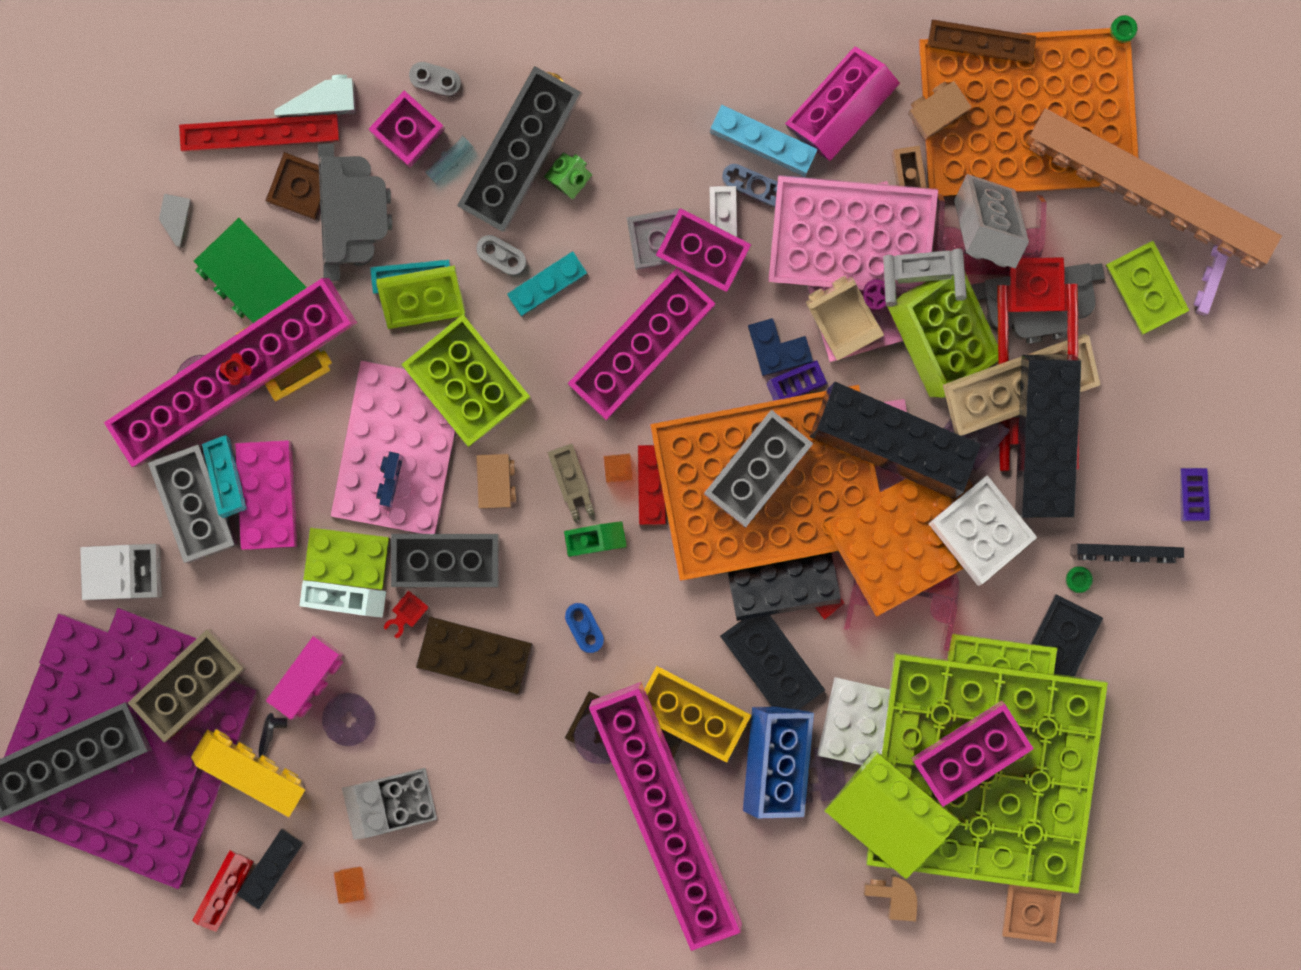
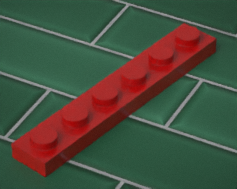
[179,114,340,152]

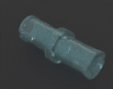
[425,135,475,184]

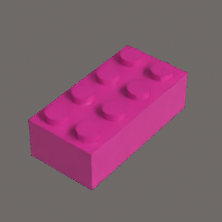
[235,440,298,550]
[912,701,1034,807]

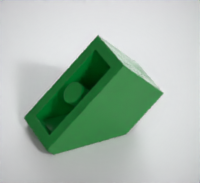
[564,521,627,557]

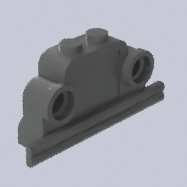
[318,144,392,281]
[971,263,1105,344]

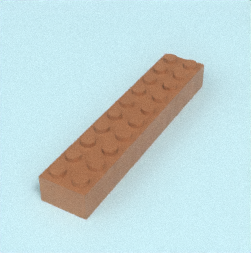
[1026,108,1282,270]

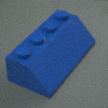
[743,707,814,819]

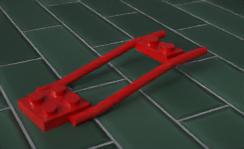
[997,257,1079,471]

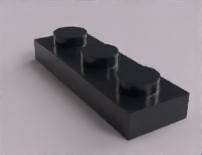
[237,828,304,910]

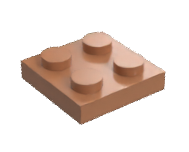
[1002,884,1062,943]

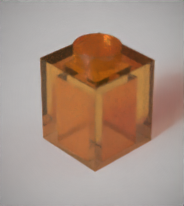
[603,453,633,484]

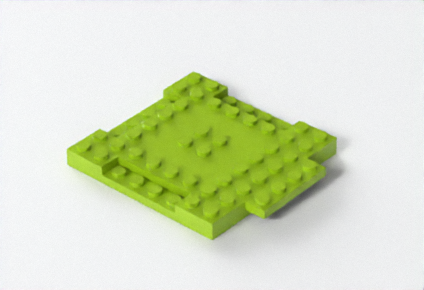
[866,633,1108,894]

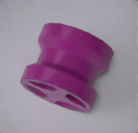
[863,279,886,309]

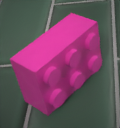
[656,208,752,292]
[266,635,344,720]

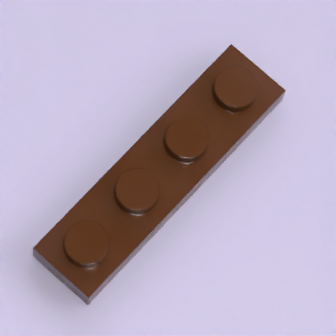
[927,19,1036,64]

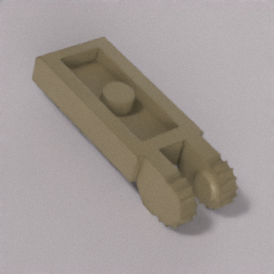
[547,444,595,521]

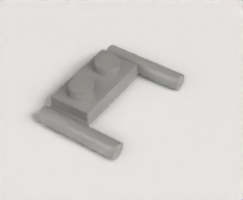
[883,249,966,307]

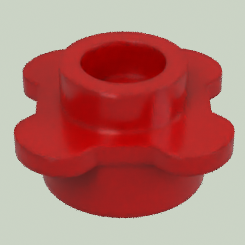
[220,353,252,385]

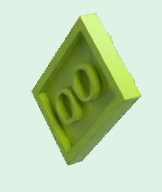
[1105,241,1190,335]
[377,265,465,329]
[303,527,390,590]

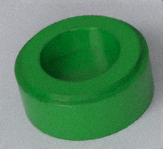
[1110,15,1138,43]
[1065,566,1093,593]

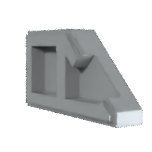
[159,194,191,247]

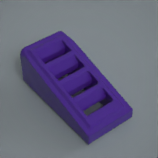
[766,360,828,401]
[1180,468,1210,521]

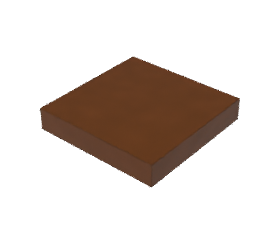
[265,152,320,220]

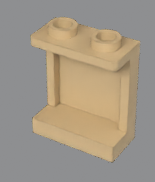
[805,276,884,361]

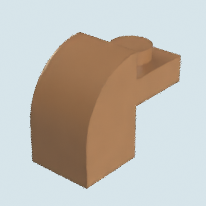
[863,875,917,922]

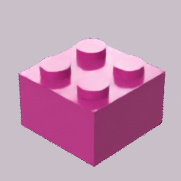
[369,90,445,169]

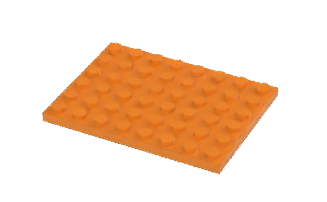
[919,28,1138,197]
[650,385,880,581]

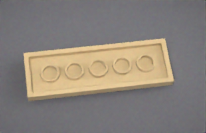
[943,334,1100,436]

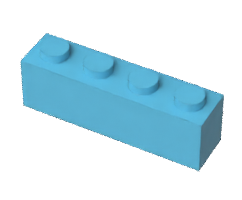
[710,105,818,177]

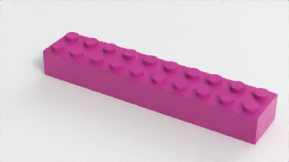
[104,278,357,467]
[589,682,742,951]

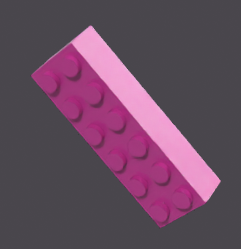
[567,268,715,421]

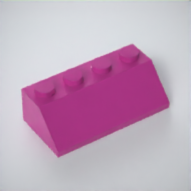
[785,46,900,161]

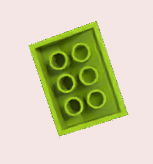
[887,274,998,398]
[401,314,531,447]
[824,749,960,879]

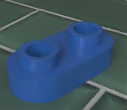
[565,603,604,653]

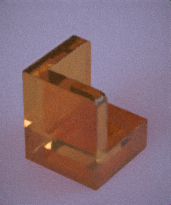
[334,866,367,904]

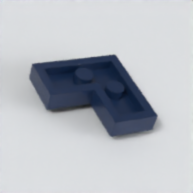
[748,318,813,376]
[376,451,404,508]

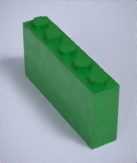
[193,218,307,323]

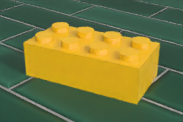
[644,665,751,762]
[191,729,305,817]

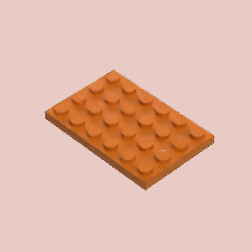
[823,479,973,617]

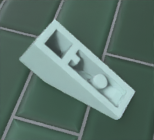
[274,75,356,118]
[300,580,386,618]

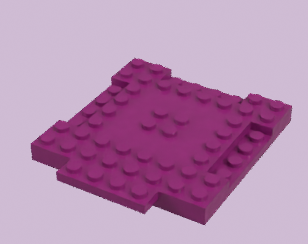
[0,608,258,889]

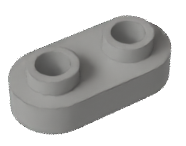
[409,62,461,97]
[476,235,526,276]

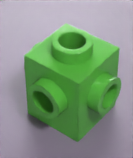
[544,152,592,199]

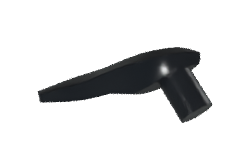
[259,713,287,758]

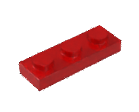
[638,445,665,525]
[192,850,254,932]

